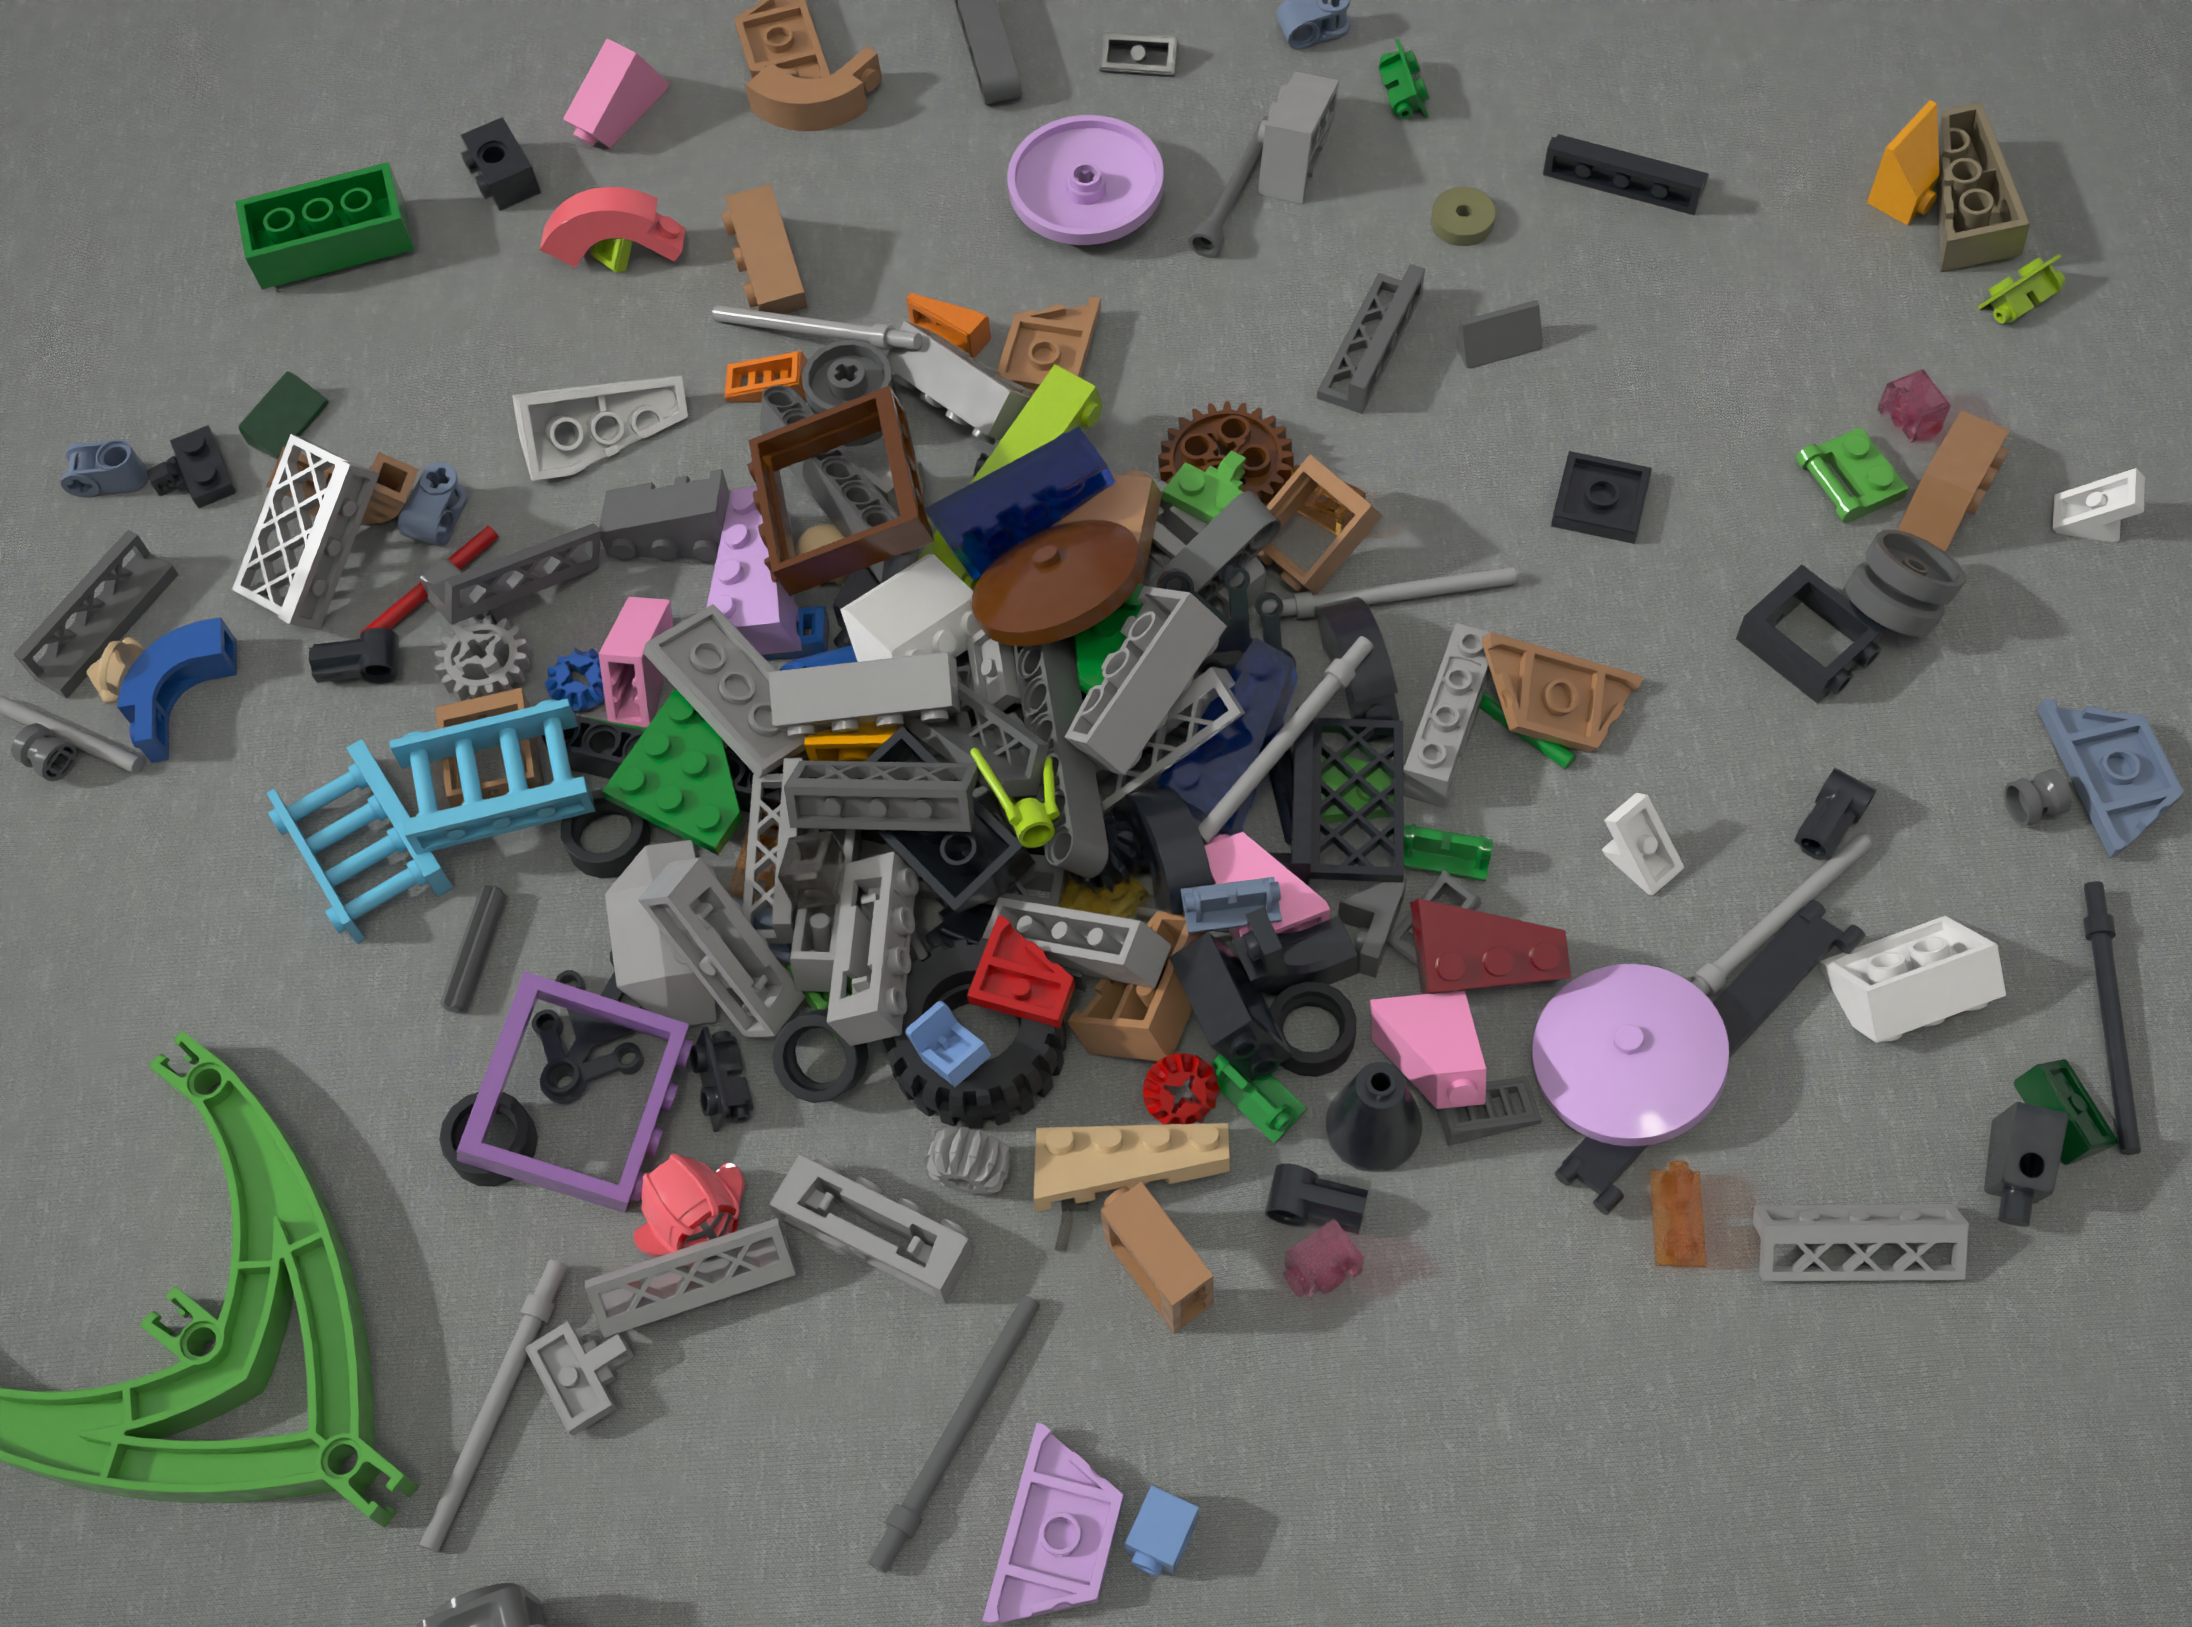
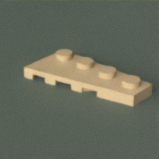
[1033,1123,1230,1212]

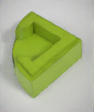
[590,238,633,273]

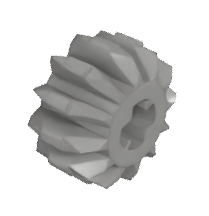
[926,1126,1011,1196]

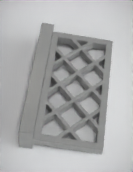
[232,434,380,630]

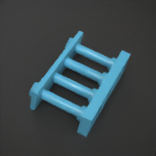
[389,698,595,855]
[266,739,453,944]

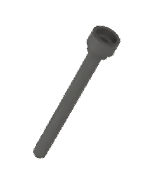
[1189,115,1268,258]

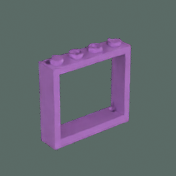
[457,971,693,1213]

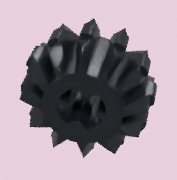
[1069,815,1144,895]

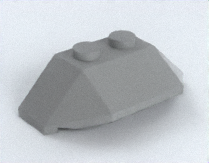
[605,840,716,1026]

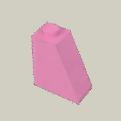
[563,39,670,148]
[599,597,673,728]
[1204,832,1330,940]
[1370,990,1486,1109]

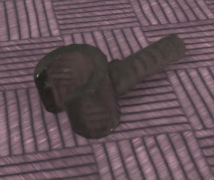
[1054,1198,1089,1253]

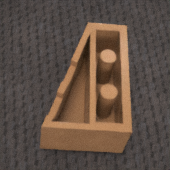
[721,184,807,314]
[1897,410,2010,552]
[1067,911,1207,1061]

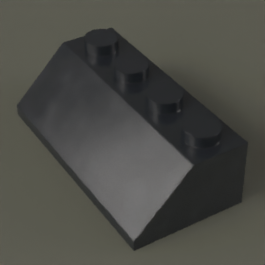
[859,726,1036,914]

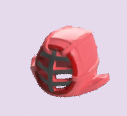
[634,1153,745,1257]

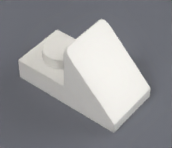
[2052,468,2145,542]
[1602,793,1685,895]

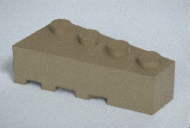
[1937,102,2030,272]

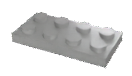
[643,604,829,779]

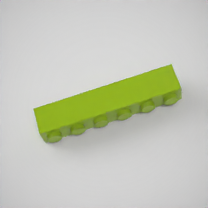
[917,364,1103,591]

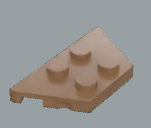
[734,0,830,79]
[997,296,1102,397]
[1482,632,1643,753]

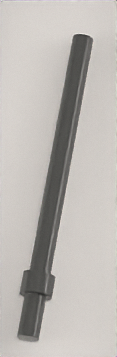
[868,1295,1040,1574]

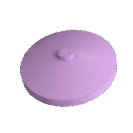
[1007,115,1164,245]
[1532,964,1729,1146]

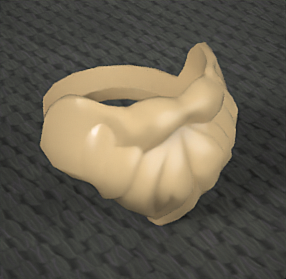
[86,637,145,704]

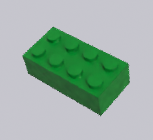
[235,162,415,290]

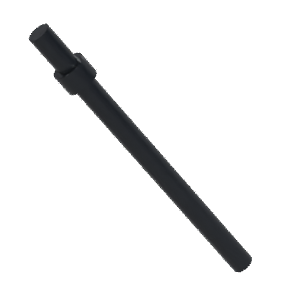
[2083,881,2141,1155]

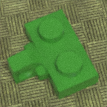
[1162,451,1246,524]

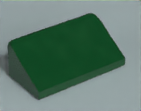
[238,371,329,460]
[2014,1059,2118,1165]

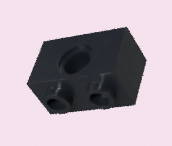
[461,117,541,211]

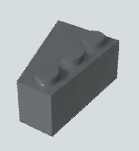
[599,469,730,561]

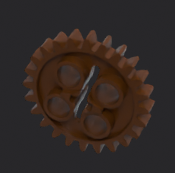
[1158,401,1294,505]

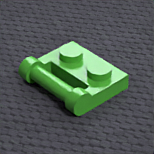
[1795,427,1909,523]

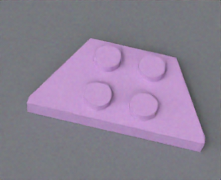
[982,1423,1124,1626]

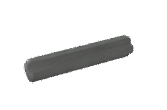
[440,885,506,1014]

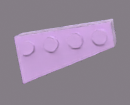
[706,486,802,655]

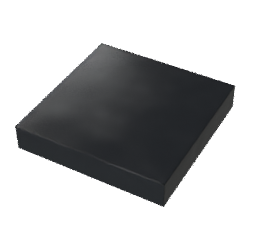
[1551,451,1652,544]

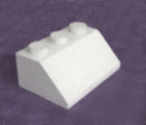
[840,554,981,662]
[1819,916,2006,1043]

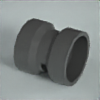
[11,723,78,782]
[2004,769,2072,826]

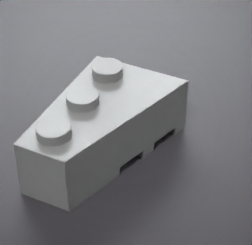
[1257,71,1339,204]

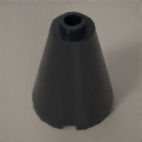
[1326,1062,1422,1172]

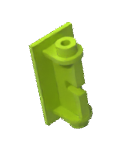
[1977,254,2065,324]

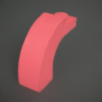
[540,187,685,268]

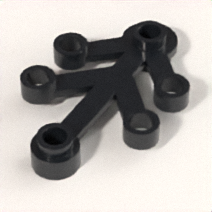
[1157,565,1296,689]
[532,950,645,1104]

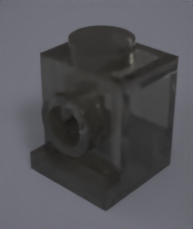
[777,831,845,910]

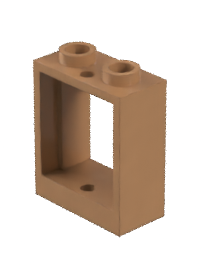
[1256,455,1383,595]
[435,688,544,807]
[1100,1182,1214,1333]

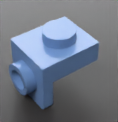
[906,1001,992,1087]

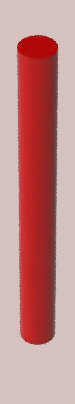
[360,526,499,634]

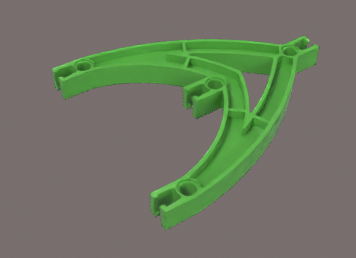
[0,1031,419,1528]

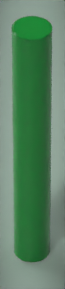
[1480,691,1576,770]

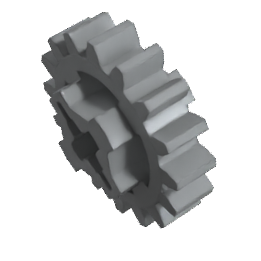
[434,615,532,701]

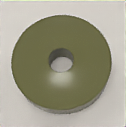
[1431,187,1496,246]

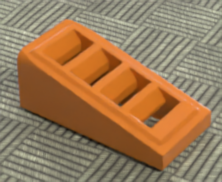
[906,293,991,358]
[724,350,808,402]

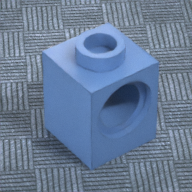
[1125,1485,1199,1577]

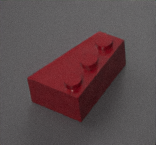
[1410,898,1571,994]

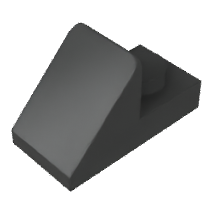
[1338,878,1407,978]

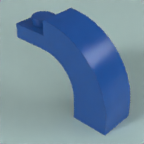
[117,617,237,763]

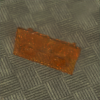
[1649,1160,1707,1268]

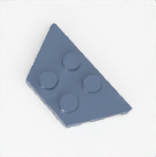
[2037,699,2184,858]

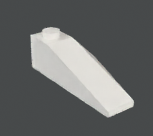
[512,376,688,481]

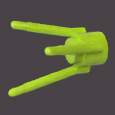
[970,748,1060,848]

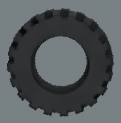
[883,938,1066,1128]

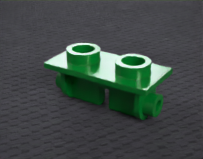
[1378,38,1430,119]
[1404,824,1493,881]
[1212,1054,1307,1144]

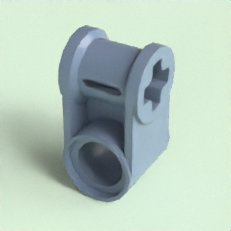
[1276,0,1350,50]
[60,439,149,497]
[398,462,468,546]

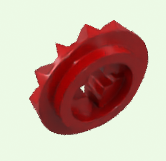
[1142,1053,1220,1125]

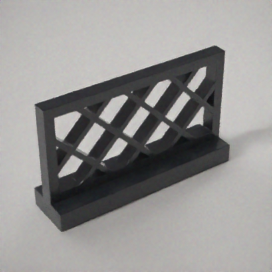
[1291,708,1404,886]

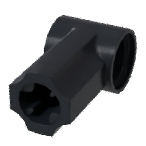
[309,628,399,684]
[1794,768,1877,860]
[1265,1163,1369,1235]

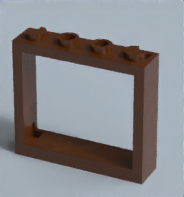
[747,385,934,596]

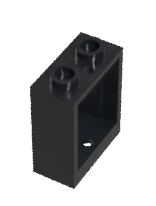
[1736,564,1885,704]
[1169,931,1292,1081]

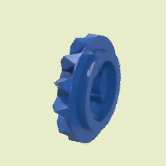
[545,648,605,711]

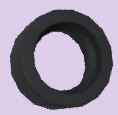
[560,789,651,879]
[1270,981,1357,1077]
[772,1008,869,1103]
[439,1092,538,1186]

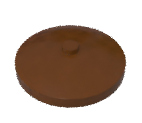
[971,520,1144,646]

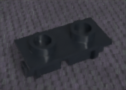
[690,1026,754,1132]

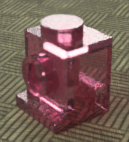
[1877,369,1951,443]
[1283,1219,1364,1298]

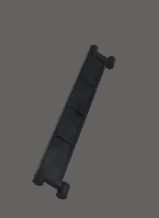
[1555,900,1866,1215]

